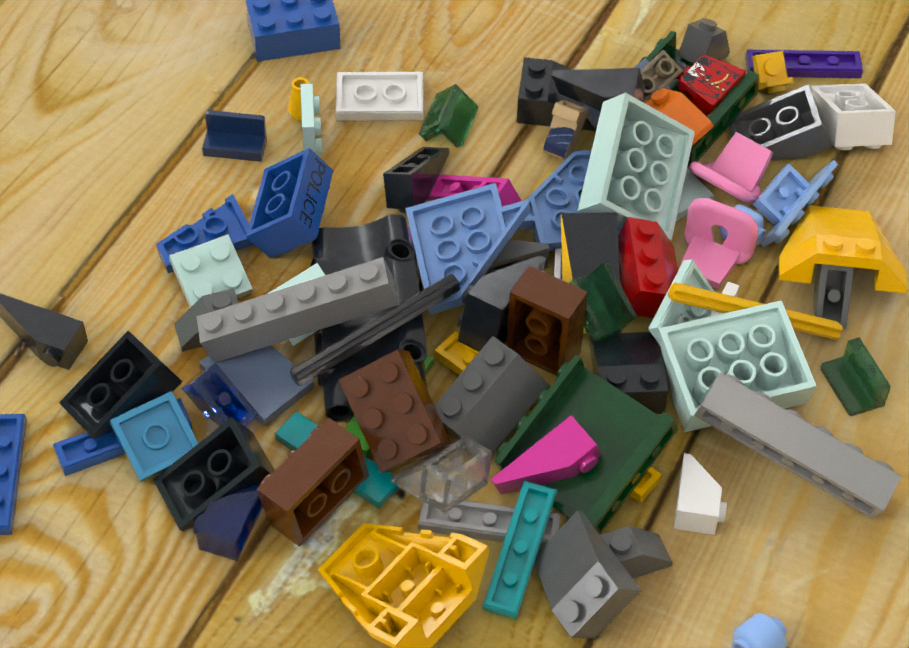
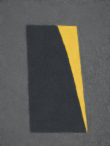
[561,212,622,334]

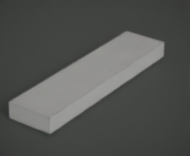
[419,495,560,548]

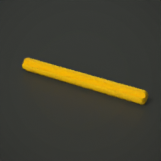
[668,282,843,340]

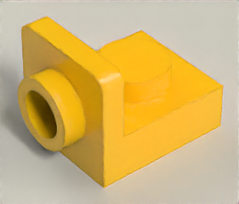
[752,51,794,94]

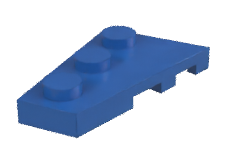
[156,194,254,273]

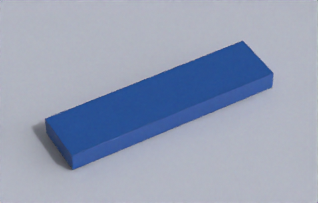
[53,398,193,476]
[0,414,27,535]

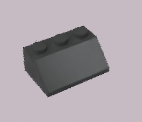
[434,336,550,463]

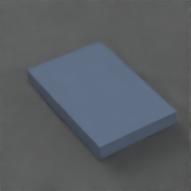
[199,345,314,426]

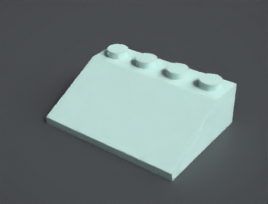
[578,92,695,241]
[658,300,816,433]

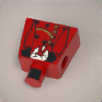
[676,55,746,117]

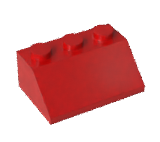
[618,217,678,318]

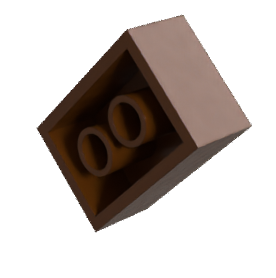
[507,266,588,376]
[339,349,452,473]
[257,418,369,547]

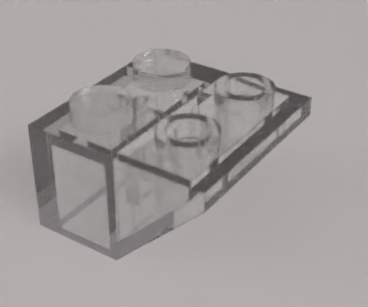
[392,436,492,514]

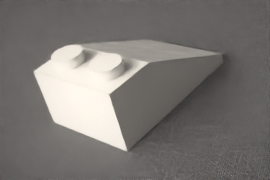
[810,83,896,150]

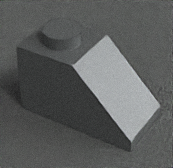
[678,18,730,63]
[814,264,854,329]
[174,288,239,352]
[600,526,673,578]

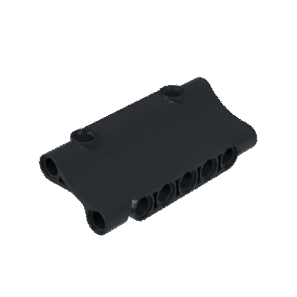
[310,214,428,422]

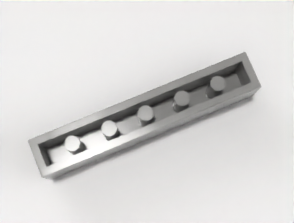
[196,257,400,363]
[694,372,901,519]

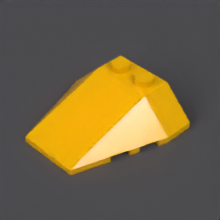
[778,205,908,294]
[318,523,490,648]

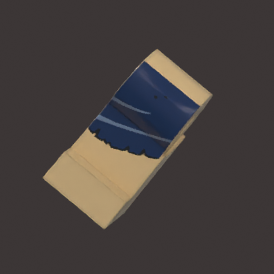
[543,100,589,160]

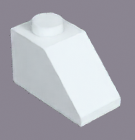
[673,453,727,535]

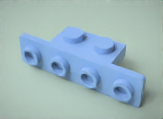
[753,160,838,248]

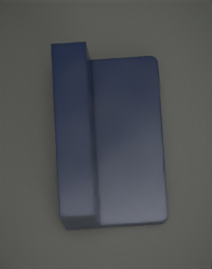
[202,110,267,162]

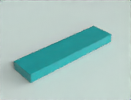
[275,411,401,509]
[483,481,557,620]

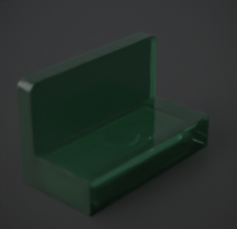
[419,84,478,148]
[568,262,637,342]
[820,337,891,416]

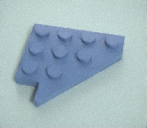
[518,150,621,251]
[405,183,531,314]

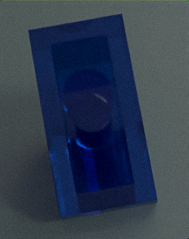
[181,362,259,426]
[193,485,263,561]

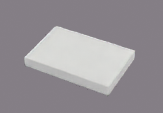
[336,72,424,121]

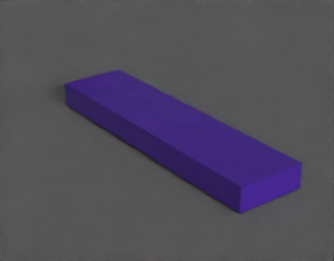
[745,49,863,78]

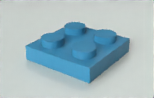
[110,391,199,483]

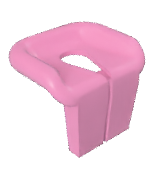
[689,132,774,206]
[679,198,759,289]

